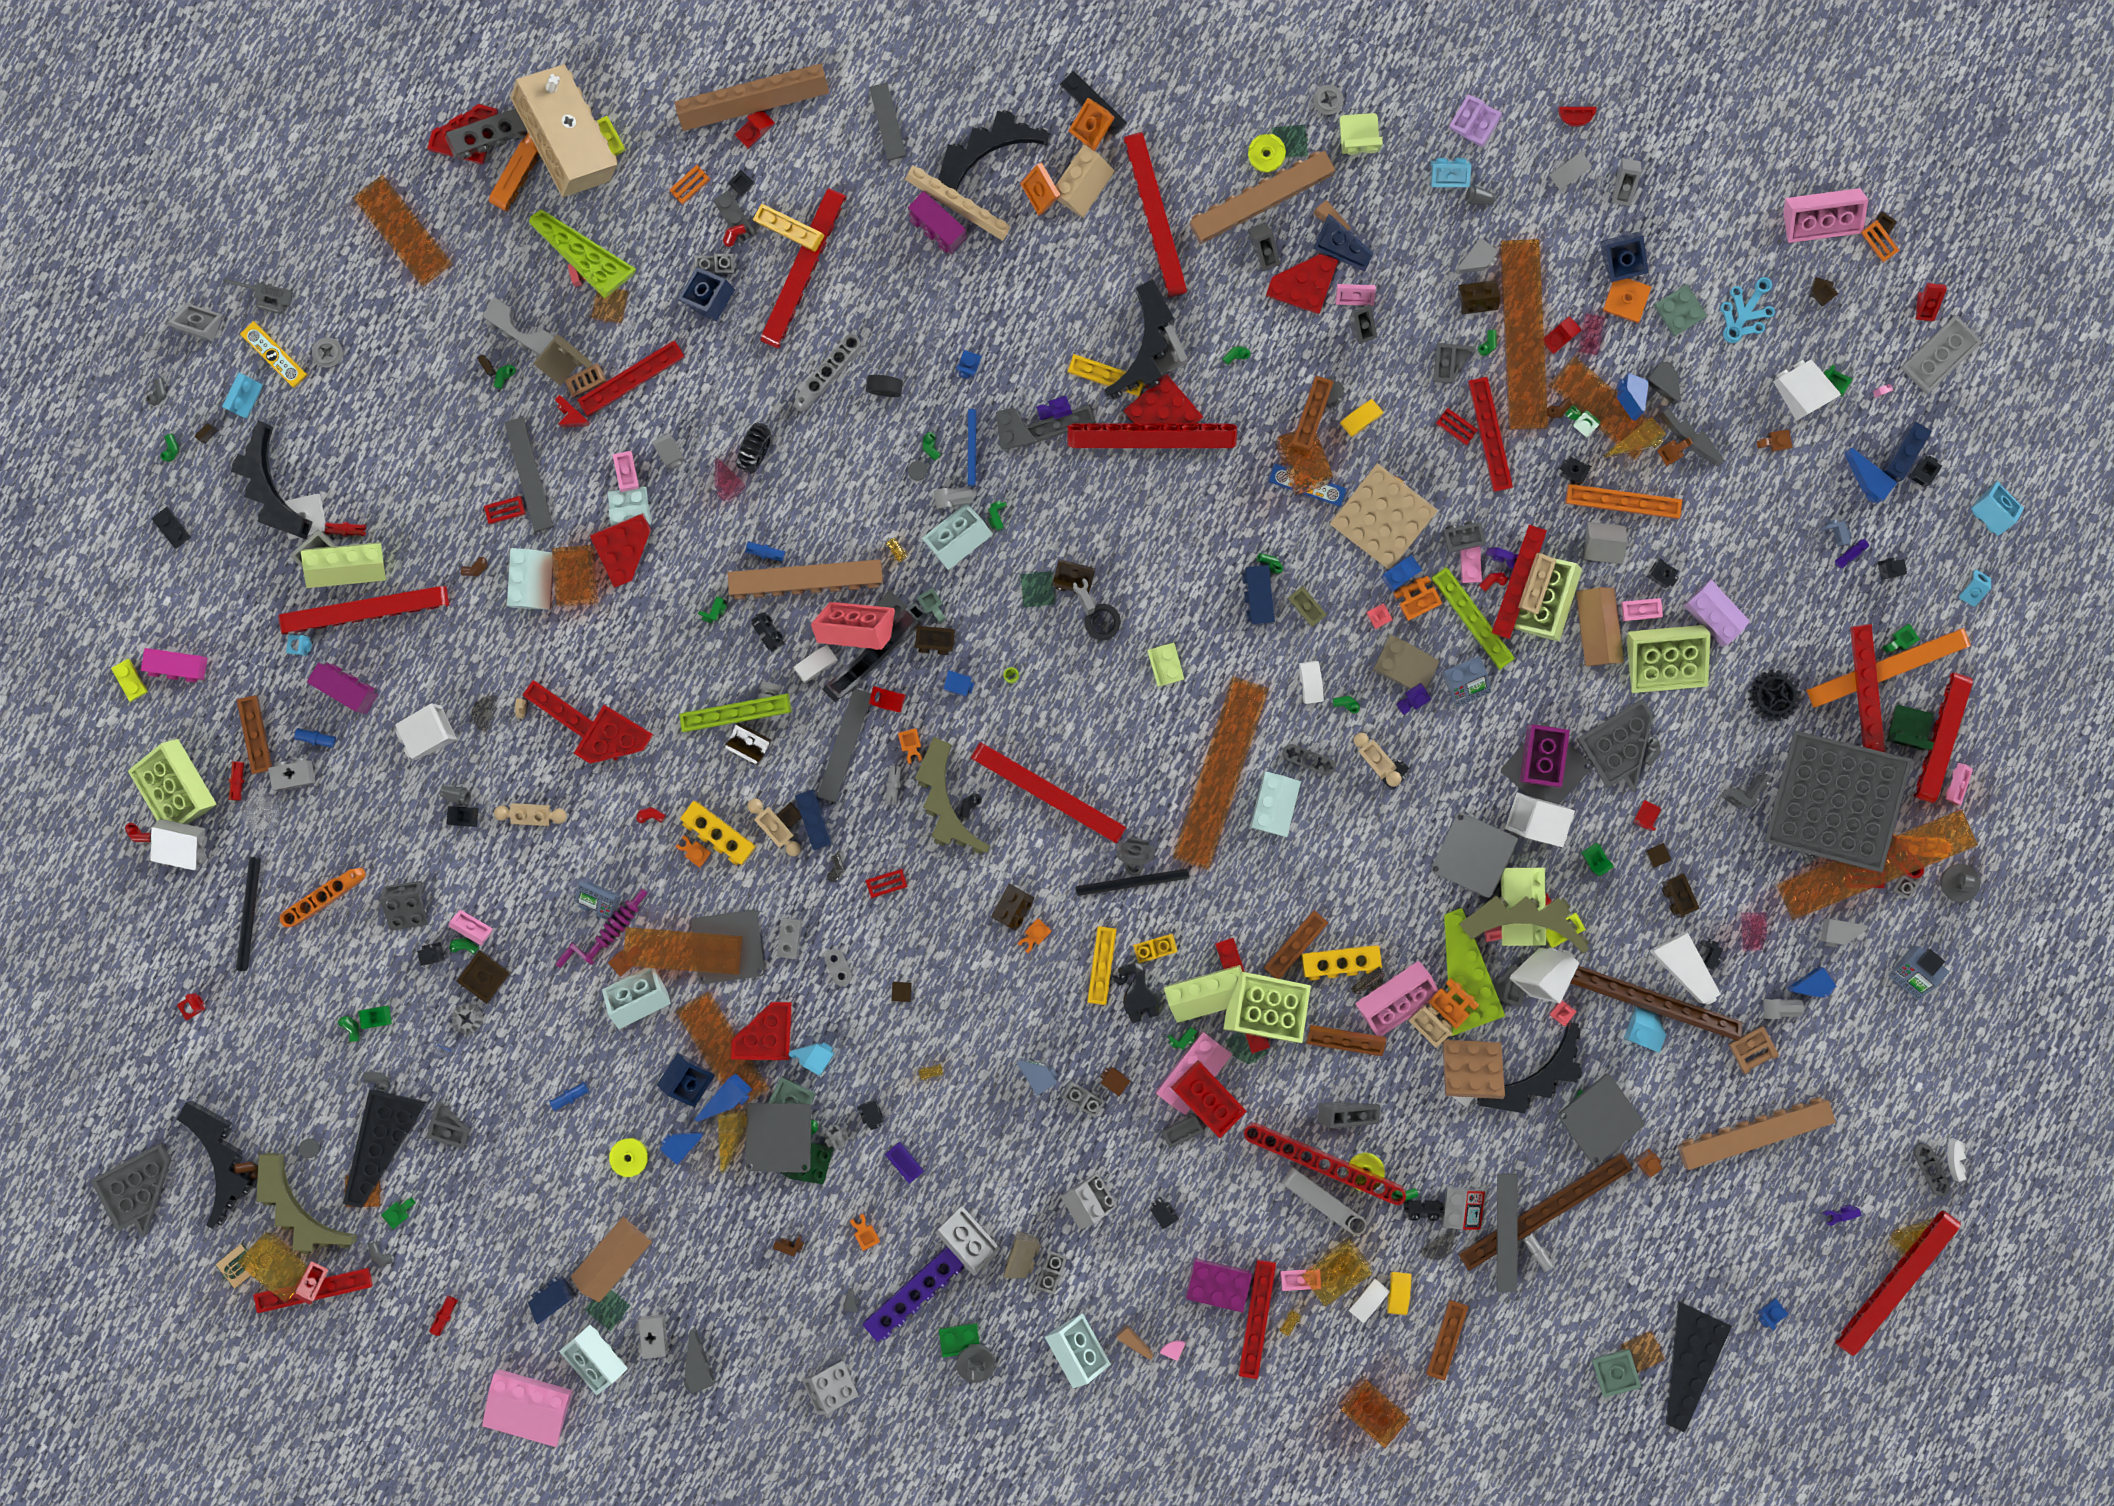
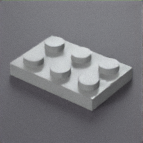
[935,1206,1000,1276]

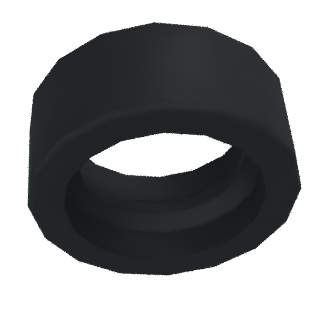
[865,375,903,397]
[1084,603,1121,641]

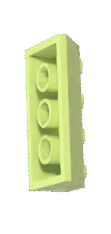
[301,542,386,588]
[1501,868,1546,946]
[1164,965,1242,1023]

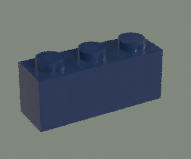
[1882,421,1932,483]
[1242,565,1275,626]
[795,789,833,850]

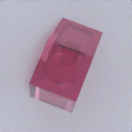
[715,457,746,503]
[1741,912,1767,951]

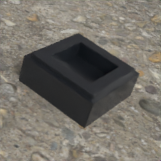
[728,170,755,197]
[1916,948,1946,976]

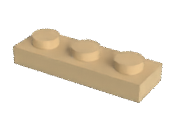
[1518,553,1556,614]

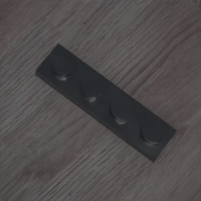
[1060,71,1127,137]

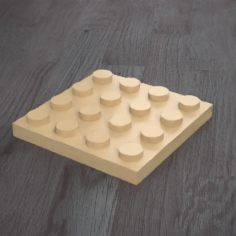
[1330,463,1438,570]

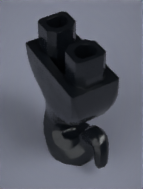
[1111,962,1159,1023]

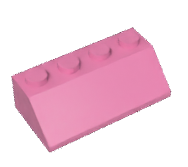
[1783,188,1868,243]
[1355,961,1439,1036]
[1155,1031,1232,1115]

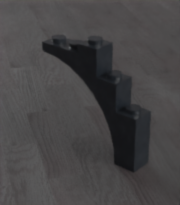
[938,110,1050,191]
[1104,279,1174,400]
[231,420,313,539]
[822,602,928,703]
[1476,1022,1582,1114]
[176,1101,254,1229]

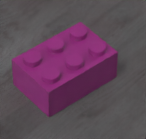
[908,191,967,255]
[307,662,379,714]
[1519,724,1570,788]
[1185,1258,1252,1313]

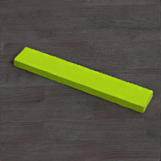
[1431,567,1515,670]
[679,694,792,732]

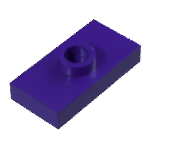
[885,1141,924,1184]

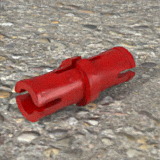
[325,522,366,537]
[228,761,245,801]
[429,1295,458,1336]

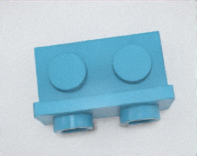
[1431,158,1471,187]
[222,372,263,418]

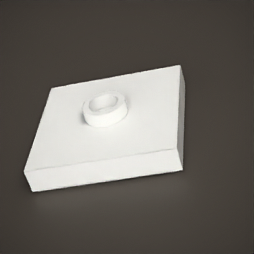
[285,494,327,540]

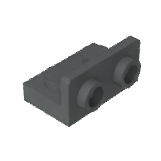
[1441,520,1487,553]

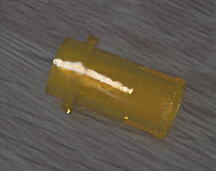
[885,537,908,563]
[918,1063,943,1081]
[1279,1310,1301,1336]

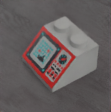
[1442,1186,1485,1230]

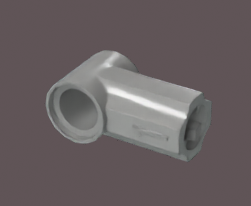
[934,486,973,510]
[1763,999,1804,1019]

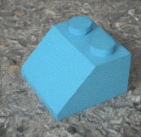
[1971,481,2024,536]

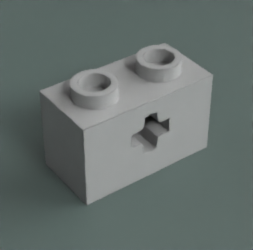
[268,758,316,791]
[776,918,803,959]
[636,1314,669,1359]

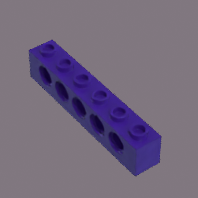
[862,1246,965,1343]

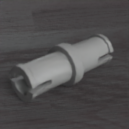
[884,765,902,805]
[1522,1233,1555,1272]

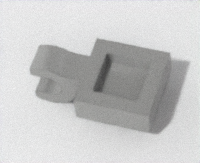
[1073,579,1096,616]

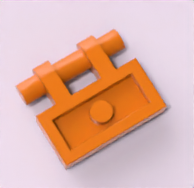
[1393,576,1442,621]
[1428,978,1479,1029]

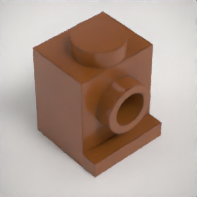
[1634,1148,1663,1178]

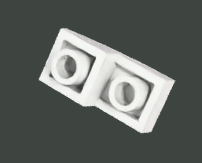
[794,645,838,683]
[1299,661,1324,704]
[1947,1138,1966,1182]
[1349,1279,1390,1323]

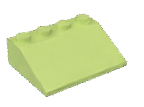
[1514,558,1582,642]
[1627,625,1710,693]
[128,739,217,824]
[1224,972,1311,1043]

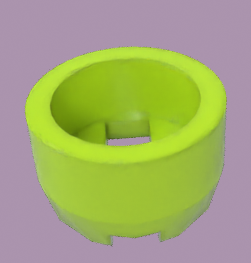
[1003,667,1019,684]

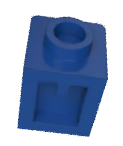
[956,350,982,379]
[1757,1298,1789,1331]

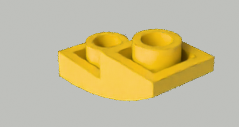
[1340,399,1384,437]
[1133,933,1178,963]
[1387,1272,1411,1316]

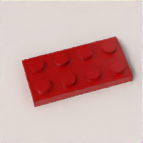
[1170,1060,1247,1138]

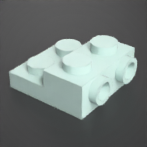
[608,487,651,526]

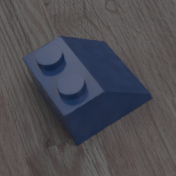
[1600,232,1649,282]
[678,267,735,322]
[657,1053,715,1108]
[528,1276,577,1325]

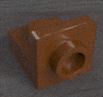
[772,1235,804,1257]

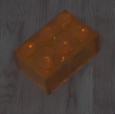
[1275,431,1333,496]
[552,545,599,608]
[1338,1375,1410,1448]

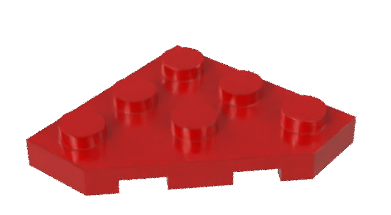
[427,104,498,165]
[1266,254,1338,314]
[1123,374,1204,423]
[590,513,651,588]
[573,705,654,764]
[730,1001,792,1060]

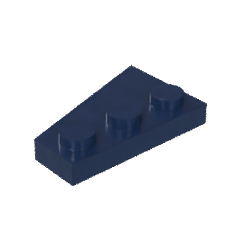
[1313,214,1373,272]

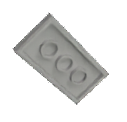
[1900,315,1982,395]

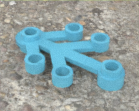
[1720,277,1775,343]

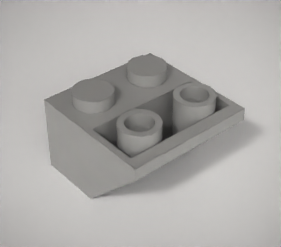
[1061,1173,1117,1230]

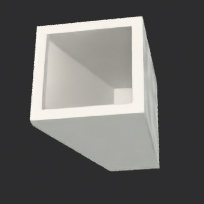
[1773,360,1841,421]
[395,703,457,760]
[1505,792,1575,847]
[1509,947,1579,1003]

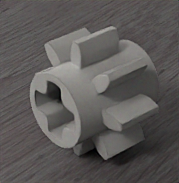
[824,1125,849,1149]

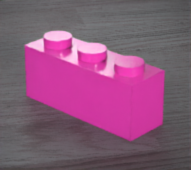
[141,648,207,683]

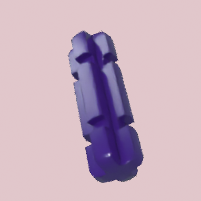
[1835,539,1870,569]

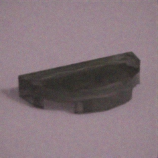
[472,695,497,733]
[1351,967,1385,994]
[1418,1230,1454,1260]

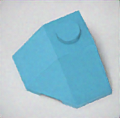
[1623,1006,1666,1053]
[788,1042,835,1076]

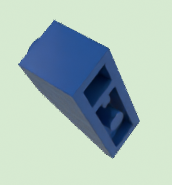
[1844,448,1897,503]
[694,1074,753,1122]

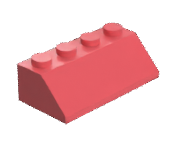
[811,602,895,650]

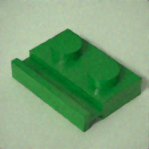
[938,1323,980,1358]

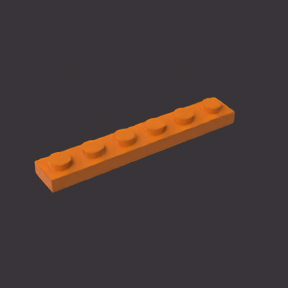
[1565,484,1683,519]

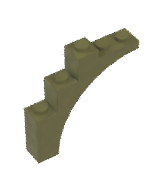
[915,737,991,855]
[1459,895,1589,954]
[256,1153,357,1254]

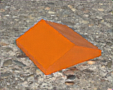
[1068,98,1114,151]

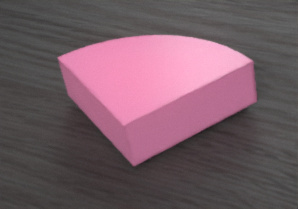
[1873,384,1894,398]
[1160,1340,1185,1361]

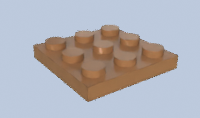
[1443,1040,1505,1099]

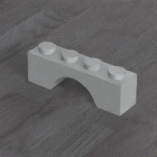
[482,297,554,358]

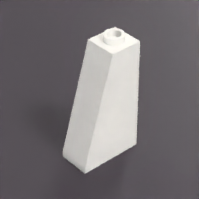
[1650,932,1721,1005]

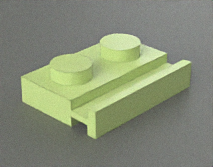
[1147,643,1184,687]

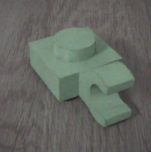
[917,588,946,623]

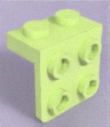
[1339,113,1383,155]

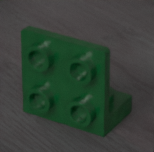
[1887,705,1934,751]
[780,1143,833,1184]

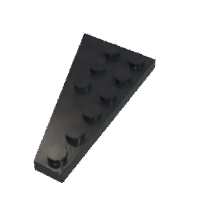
[343,1089,427,1208]
[1666,1301,1732,1433]

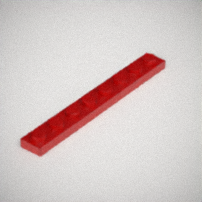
[1850,624,1885,752]

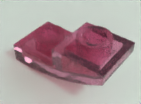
[1578,313,1605,355]

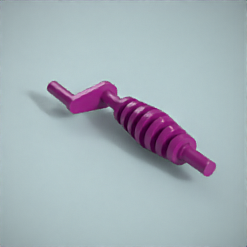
[555,888,648,968]

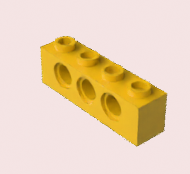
[680,800,757,866]
[1301,945,1382,980]

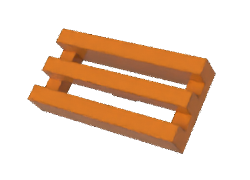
[669,165,710,205]
[1860,220,1900,262]

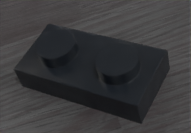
[151,507,191,549]

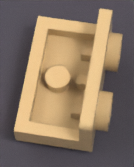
[1408,1004,1453,1048]

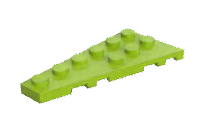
[1444,908,1506,1036]

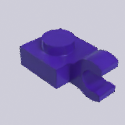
[1036,395,1072,420]
[1486,547,1518,569]
[1396,683,1432,715]
[1822,1204,1862,1226]

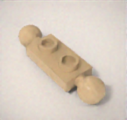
[1354,733,1402,787]
[747,798,801,857]
[494,803,567,826]

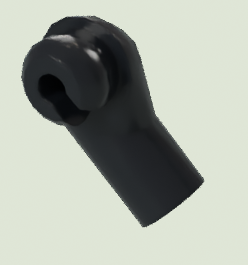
[960,793,982,818]

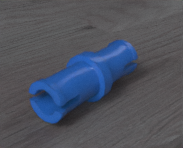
[745,541,785,563]
[294,728,336,748]
[549,1081,589,1111]

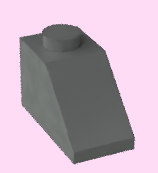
[1248,222,1280,271]
[1349,305,1378,344]
[1646,361,1681,405]

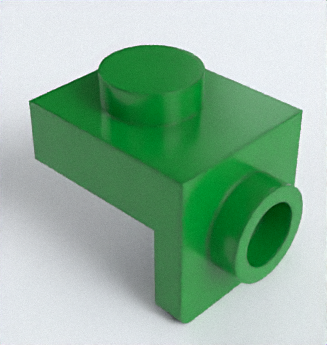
[1823,364,1853,397]
[988,501,1007,532]
[698,596,727,624]
[1581,842,1614,877]
[358,1005,392,1029]
[1167,1026,1197,1050]

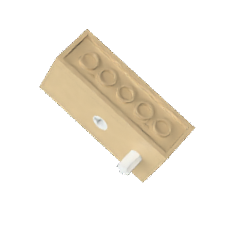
[510,64,617,198]

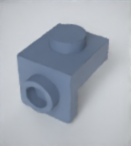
[1821,519,1851,547]

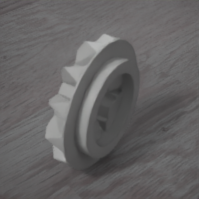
[1313,85,1344,115]
[312,337,343,368]
[451,1003,483,1034]

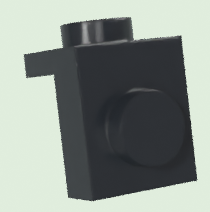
[446,806,479,827]
[1700,938,1723,970]

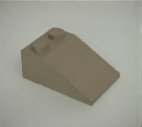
[1371,635,1440,689]
[1003,1231,1041,1278]

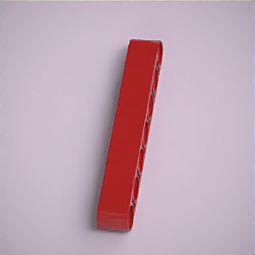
[1913,672,1973,803]

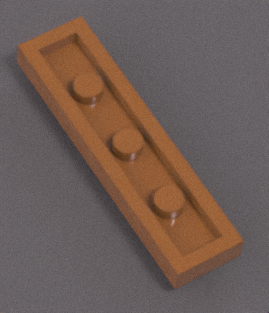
[1291,375,1334,452]
[236,695,272,774]
[1263,910,1329,979]
[1306,1025,1386,1056]
[1425,1299,1469,1381]

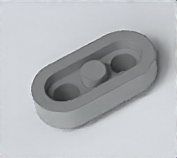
[825,949,852,986]

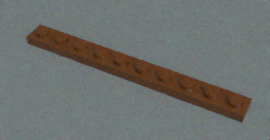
[1570,965,1743,1041]
[1457,1152,1633,1271]

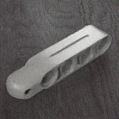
[794,334,861,412]
[1281,1167,1367,1235]

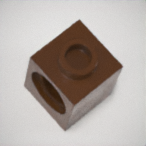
[1100,1066,1131,1097]

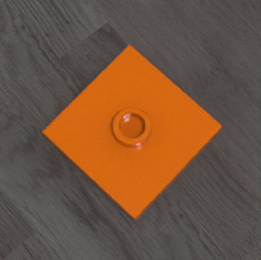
[1020,163,1061,216]
[1602,278,1651,323]

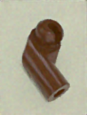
[1546,399,1572,418]
[461,557,487,576]
[234,1162,258,1179]

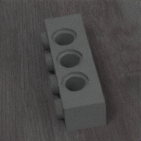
[445,108,527,160]

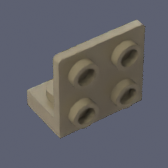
[534,334,593,386]

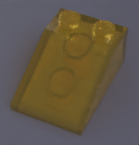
[238,1232,307,1302]
[1301,1237,1373,1307]

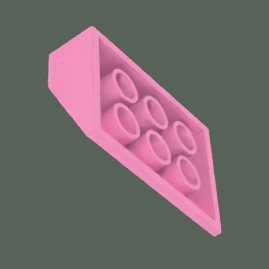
[482,1369,573,1447]

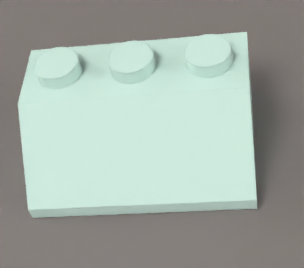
[922,504,993,570]
[507,548,553,610]
[1250,771,1301,837]
[602,964,671,1029]
[1045,1313,1111,1388]
[559,1325,628,1395]

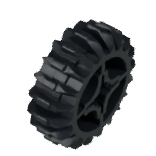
[736,422,773,474]
[1748,670,1801,722]

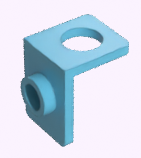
[1959,569,1991,607]
[286,634,312,656]

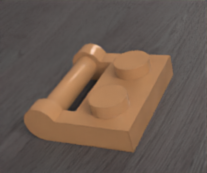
[1728,1026,1779,1075]

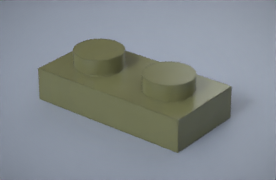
[1287,586,1327,628]

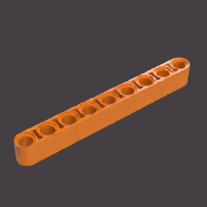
[1806,628,1971,708]

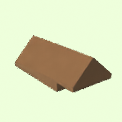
[1576,587,1624,667]
[571,1216,652,1302]

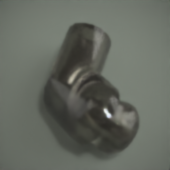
[827,854,845,882]

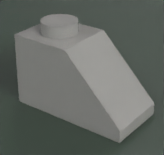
[1612,158,1642,206]
[1455,238,1499,274]
[652,433,685,469]
[1821,918,1868,948]

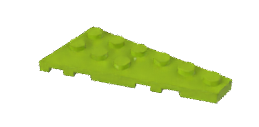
[529,209,636,298]

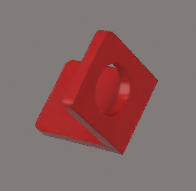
[869,686,906,713]
[1633,800,1661,831]
[177,993,205,1020]

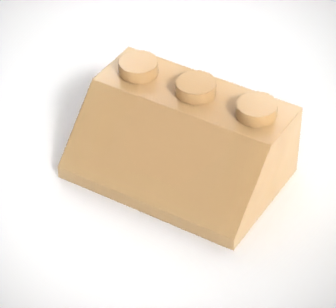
[1055,145,1115,218]

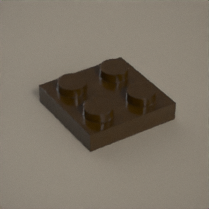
[456,950,511,1004]

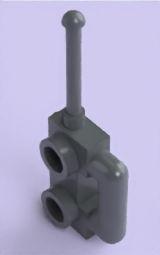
[223,278,293,314]

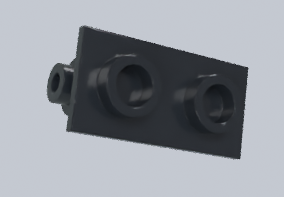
[751,612,785,652]
[1403,1200,1444,1221]

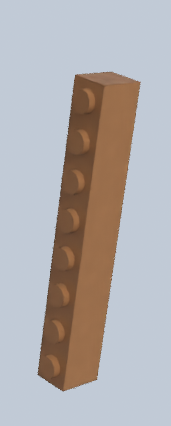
[674,63,830,131]
[1190,150,1335,245]
[727,559,883,600]
[1677,1097,1836,1170]

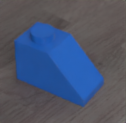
[1616,373,1649,421]
[1380,555,1422,592]
[943,670,974,697]
[1787,967,1837,998]
[660,1131,705,1165]

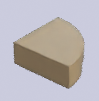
[515,698,528,719]

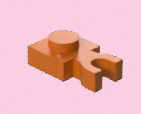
[898,728,923,764]
[675,835,712,868]
[1017,918,1051,953]
[850,1213,880,1251]

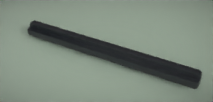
[236,857,261,971]
[1075,869,1189,896]

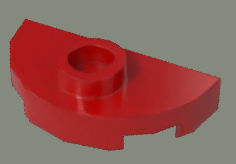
[1558,107,1597,127]

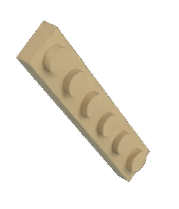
[905,165,1010,241]

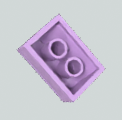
[1683,579,1750,647]

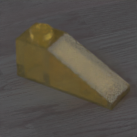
[1603,417,1666,459]
[718,1111,747,1173]
[1888,1217,1934,1256]

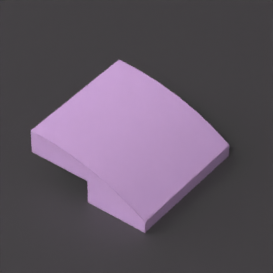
[1449,94,1502,147]

